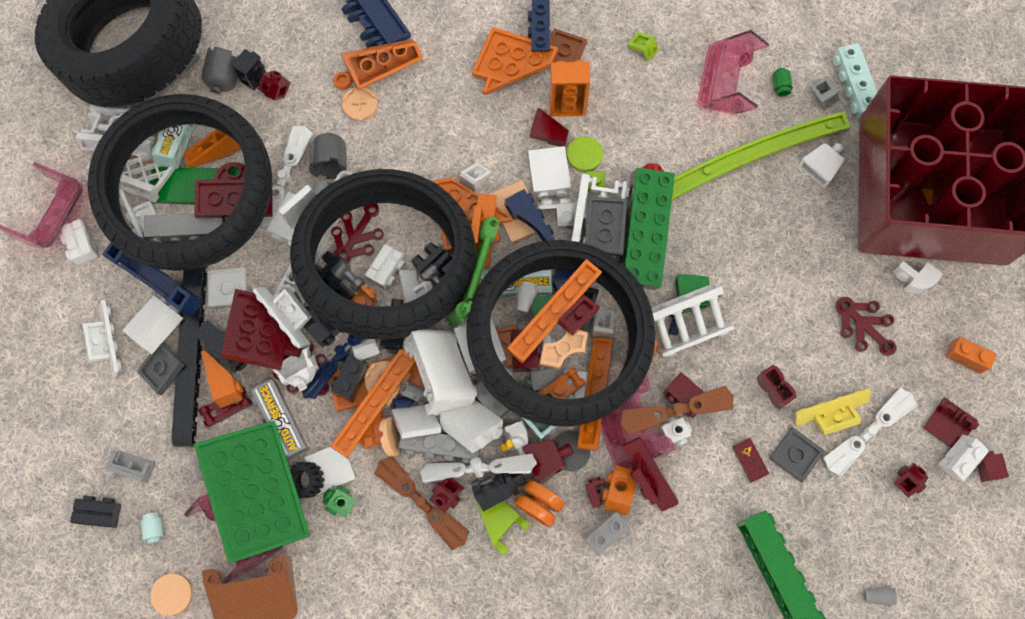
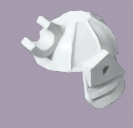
[272,346,318,392]

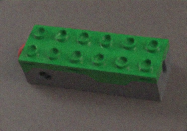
[620,163,675,290]

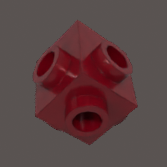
[258,71,290,101]
[894,463,929,498]
[429,478,464,513]

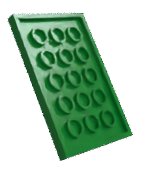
[194,420,310,564]

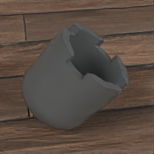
[202,47,239,94]
[309,132,347,180]

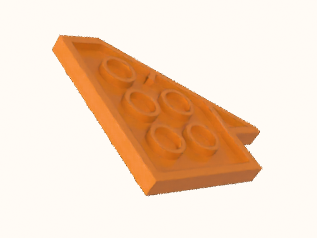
[472,27,559,95]
[433,177,513,252]

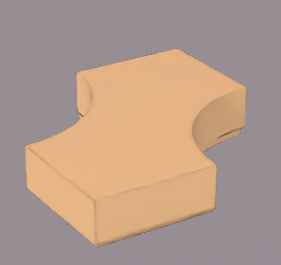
[539,331,588,369]

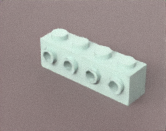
[833,43,877,119]

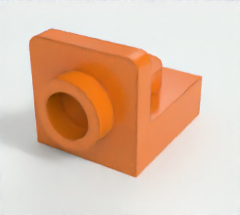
[350,284,378,306]

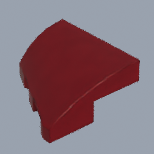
[530,108,569,147]

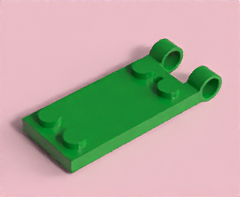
[148,167,239,204]

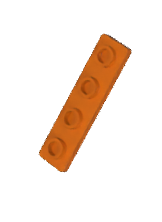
[469,194,497,269]

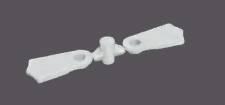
[261,125,314,227]
[823,388,918,476]
[420,454,537,483]

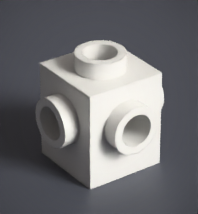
[659,416,692,447]

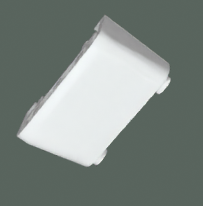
[403,329,477,415]

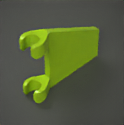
[477,501,530,555]

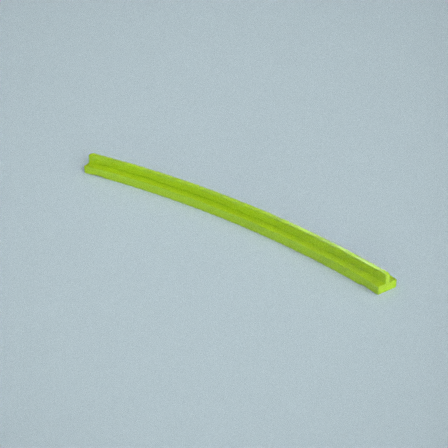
[579,111,851,243]

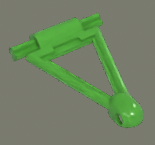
[446,217,499,326]

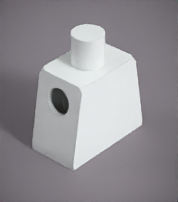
[798,143,844,188]

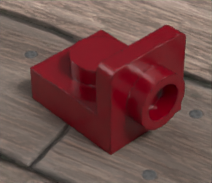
[586,477,606,509]

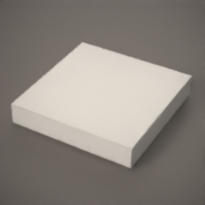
[278,185,315,228]
[207,267,247,308]
[391,405,441,438]
[305,447,356,495]

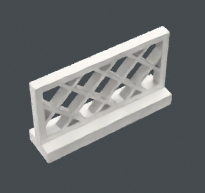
[86,156,176,202]

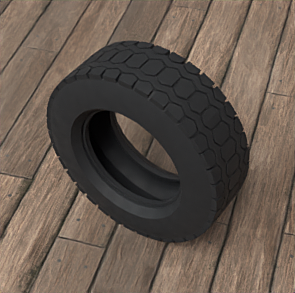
[35,0,202,107]

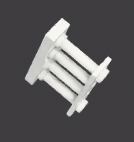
[651,283,734,357]

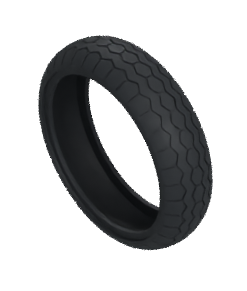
[87,94,272,271]
[290,169,476,340]
[466,240,655,426]

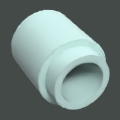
[140,513,164,544]

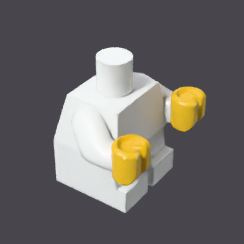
[500,421,528,455]

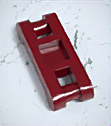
[198,387,252,428]

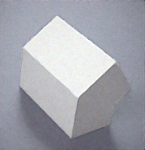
[352,339,381,361]

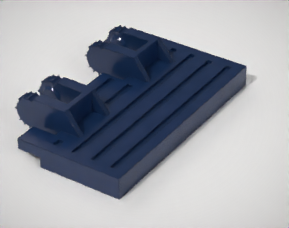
[342,0,411,48]

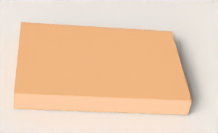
[490,180,536,244]

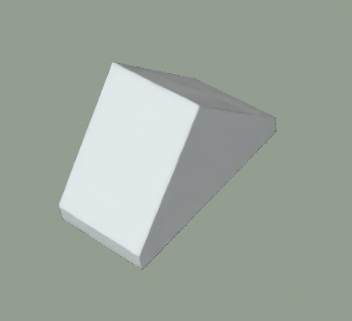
[459,163,492,193]
[592,309,615,338]

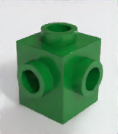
[322,485,357,518]

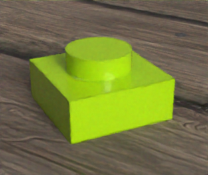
[586,171,605,191]

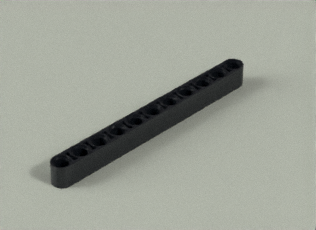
[171,266,208,447]

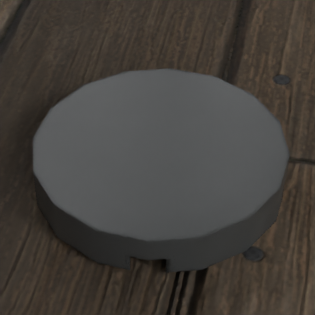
[555,431,591,471]

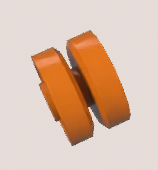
[513,479,566,528]

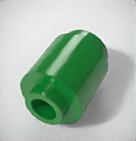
[772,68,793,97]

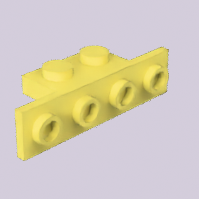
[795,388,871,436]

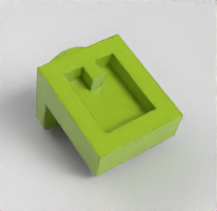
[627,32,659,61]

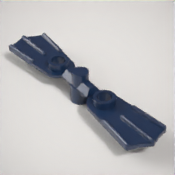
[301,334,365,399]

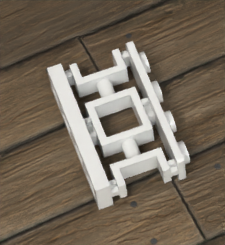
[76,105,156,157]
[571,174,630,258]

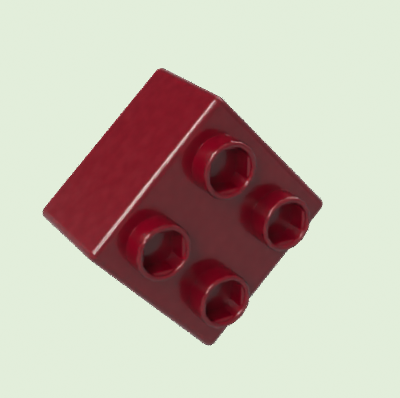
[858,75,1025,266]

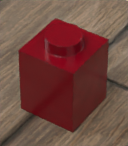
[977,451,1009,482]

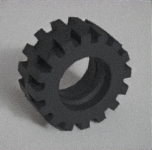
[290,462,325,498]

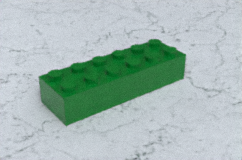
[736,510,826,619]

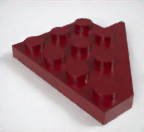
[220,289,302,370]

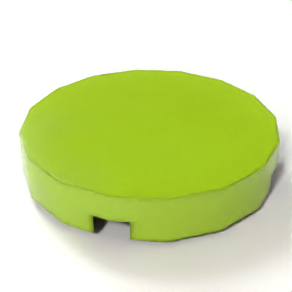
[567,136,603,172]

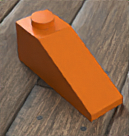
[184,129,240,168]
[201,350,243,408]

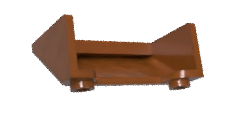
[202,555,298,619]

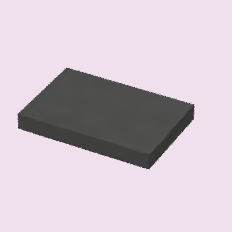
[585,197,627,256]

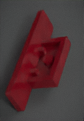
[623,437,679,511]

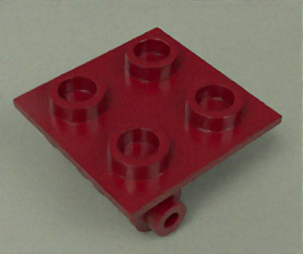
[923,397,979,448]

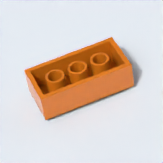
[549,60,590,117]

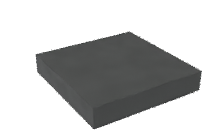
[137,342,185,395]
[769,427,825,483]

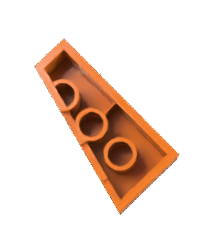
[340,39,423,90]

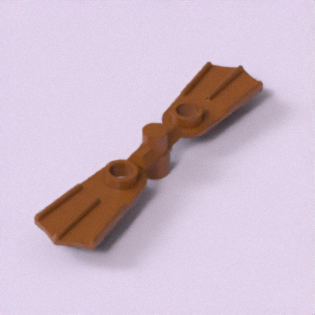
[620,386,734,435]
[374,456,469,550]

